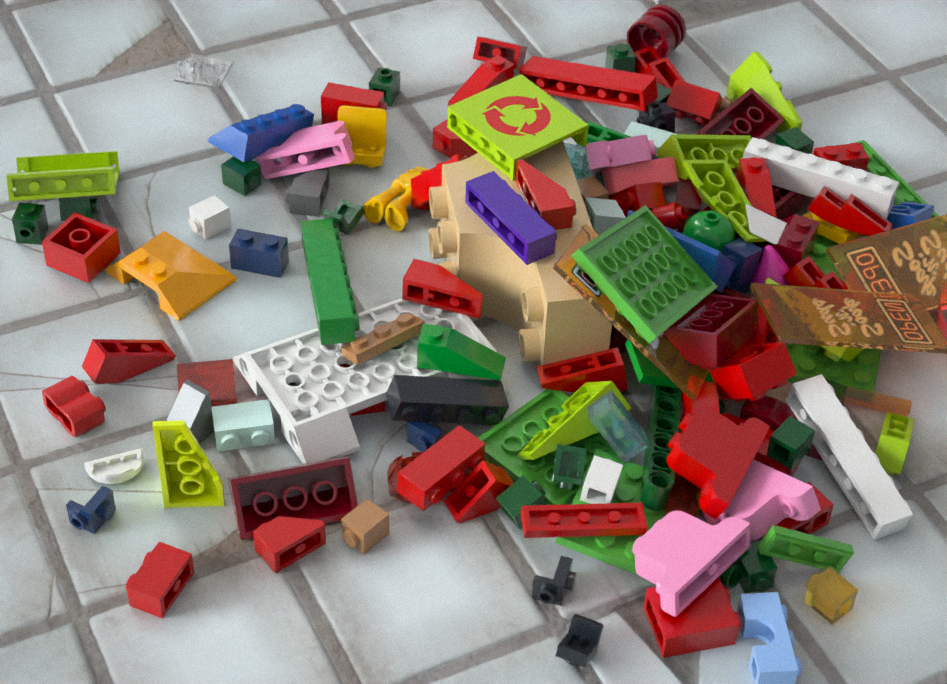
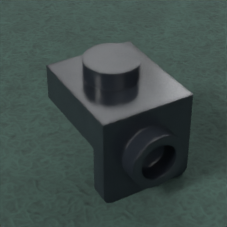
[532,556,577,606]
[555,614,604,667]

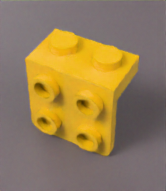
[338,106,387,168]

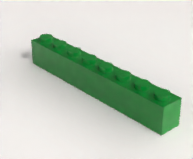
[301,219,360,345]

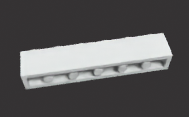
[743,137,899,219]
[786,374,913,540]

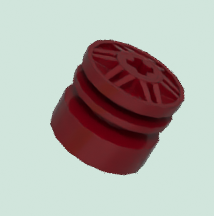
[626,4,687,59]

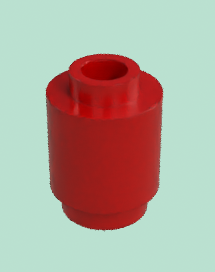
[651,202,687,230]

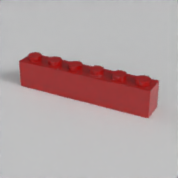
[519,56,658,111]

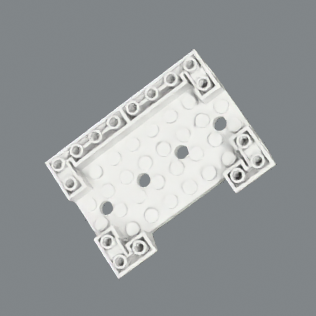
[233,297,509,464]

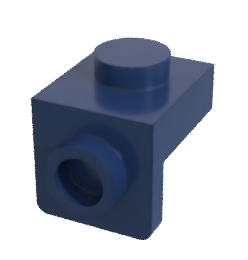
[406,421,442,452]
[66,486,116,534]

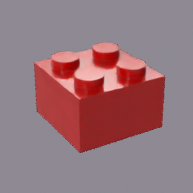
[42,212,121,283]
[709,342,797,402]

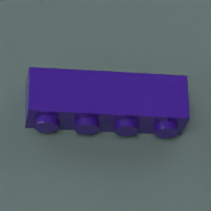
[465,171,557,265]

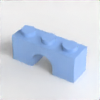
[737,592,802,684]

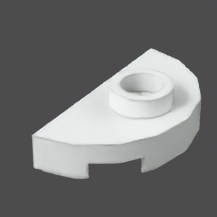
[84,448,144,484]

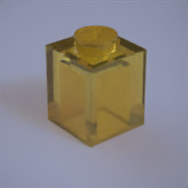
[804,567,858,625]

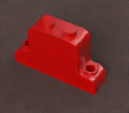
[667,406,770,520]

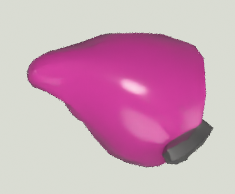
[750,245,795,303]

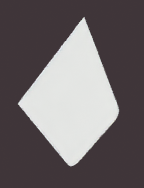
[746,204,787,244]

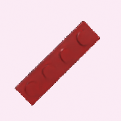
[520,503,648,538]

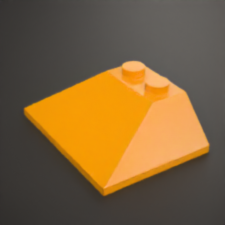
[106,231,237,321]

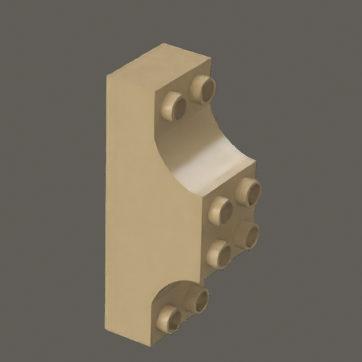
[428,92,614,367]

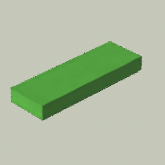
[758,525,854,573]

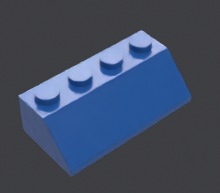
[208,104,314,162]
[627,210,737,293]

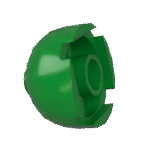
[683,211,735,253]

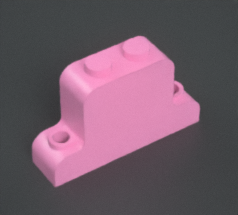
[256,121,355,180]
[586,135,656,177]
[703,460,821,542]
[633,511,750,617]

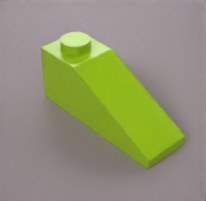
[875,411,915,475]

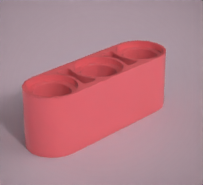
[602,157,679,196]

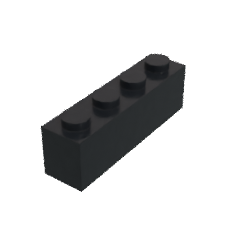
[386,375,509,426]

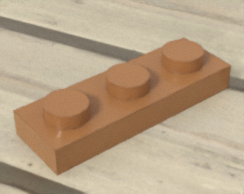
[341,313,425,365]

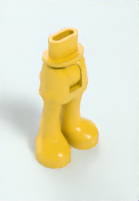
[363,166,429,232]

